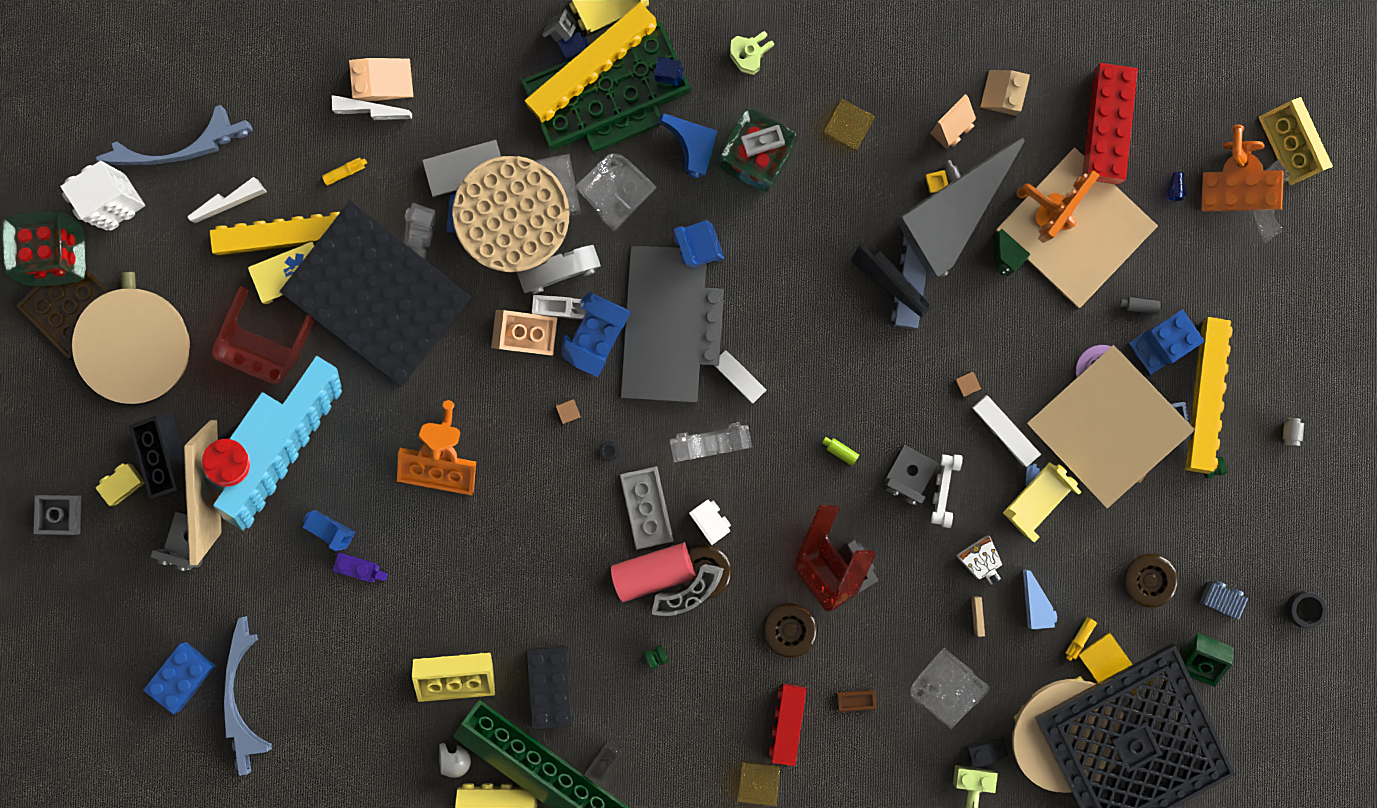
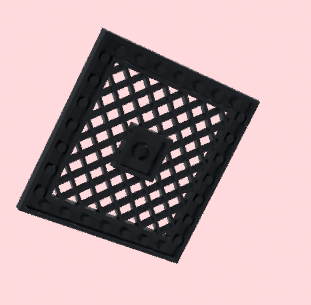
[1035,643,1235,808]

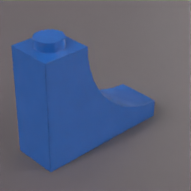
[657,114,717,178]
[303,510,356,551]

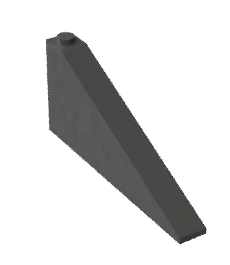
[895,138,1025,279]

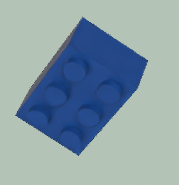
[143,642,216,714]

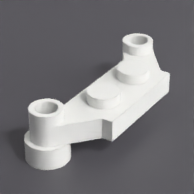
[931,454,962,528]

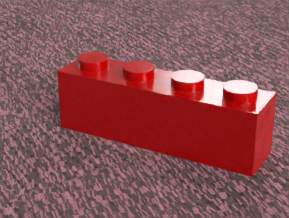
[768,683,806,766]

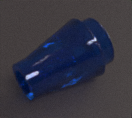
[1167,171,1187,201]

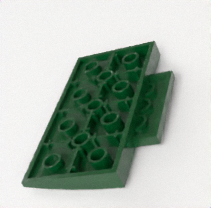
[522,22,691,153]

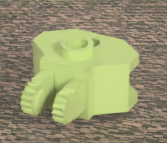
[730,31,774,75]

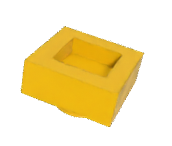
[925,170,948,194]

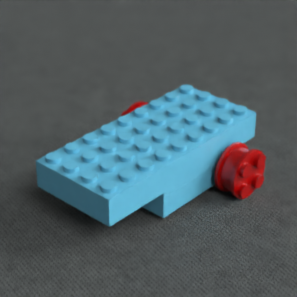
[202,356,342,531]

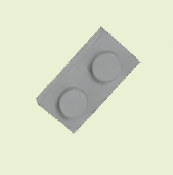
[741,125,785,157]

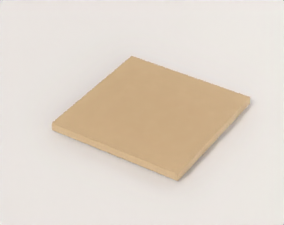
[996,148,1158,309]
[1027,345,1195,508]
[184,420,221,565]

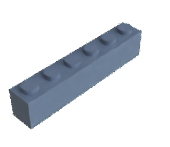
[891,235,927,330]

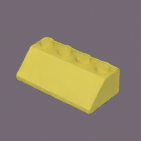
[1259,97,1333,185]
[412,653,495,702]
[455,783,537,808]

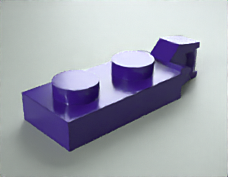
[333,552,388,582]

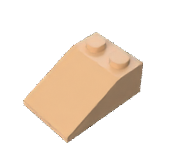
[349,58,413,102]
[930,94,976,149]
[491,310,557,356]

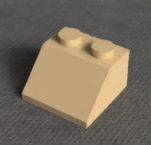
[980,70,1030,116]

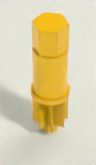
[322,157,367,186]
[1065,617,1097,661]

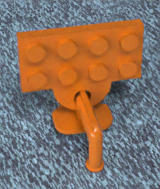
[1202,125,1284,212]
[1017,170,1100,243]
[397,400,476,495]

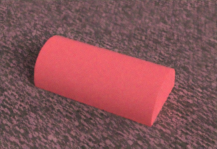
[611,542,696,602]

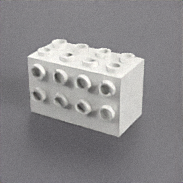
[60,161,145,230]

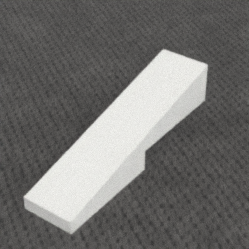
[332,95,412,120]
[188,177,267,223]
[972,395,1041,467]

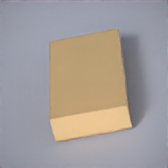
[971,596,985,637]

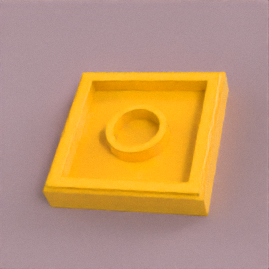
[1078,633,1132,683]

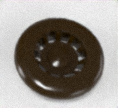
[681,545,732,599]
[1125,554,1178,608]
[763,604,817,658]

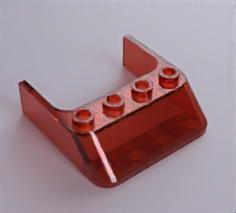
[212,286,315,384]
[795,505,876,611]

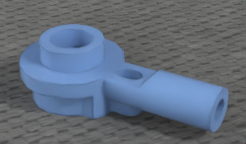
[1026,464,1040,486]

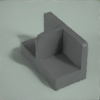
[542,8,578,42]

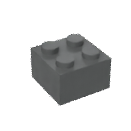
[34,495,81,535]

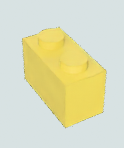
[96,463,145,506]

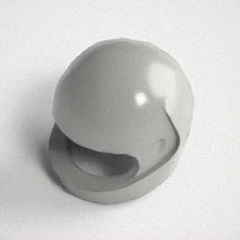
[439,743,471,778]

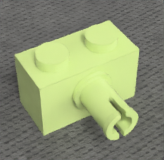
[953,765,997,808]

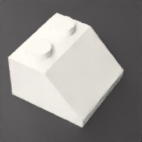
[689,500,731,545]

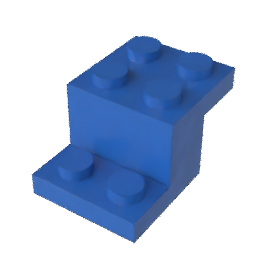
[673,220,724,268]
[1128,309,1205,375]

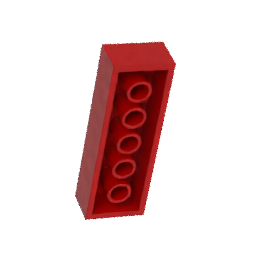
[1082,63,1138,185]

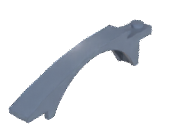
[96,105,253,165]
[224,616,272,776]

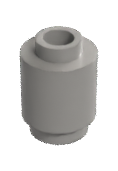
[1282,418,1304,446]

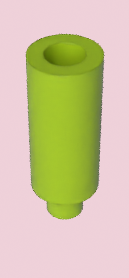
[822,437,859,466]

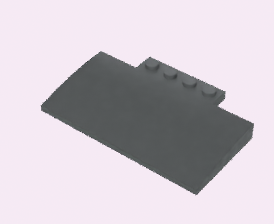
[621,246,724,403]

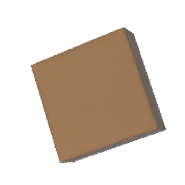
[955,372,981,397]
[556,399,581,424]

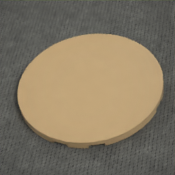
[453,156,569,272]
[72,289,190,404]
[1012,679,1126,793]

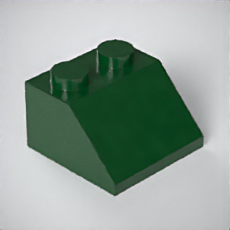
[993,229,1031,276]
[1183,633,1234,687]

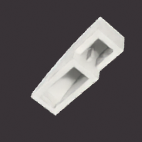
[532,295,586,320]
[714,350,766,404]

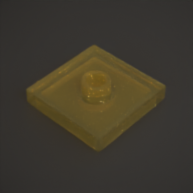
[824,99,875,151]
[738,762,781,806]

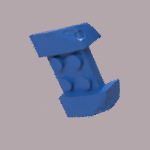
[561,292,631,377]

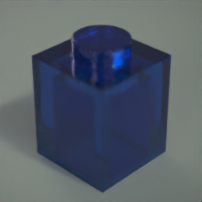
[558,32,589,61]
[654,57,684,86]

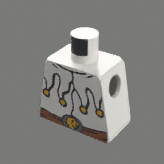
[956,536,1002,585]

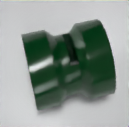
[1203,456,1227,478]
[644,644,669,670]

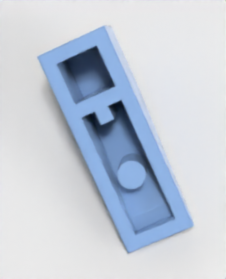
[1023,570,1057,629]

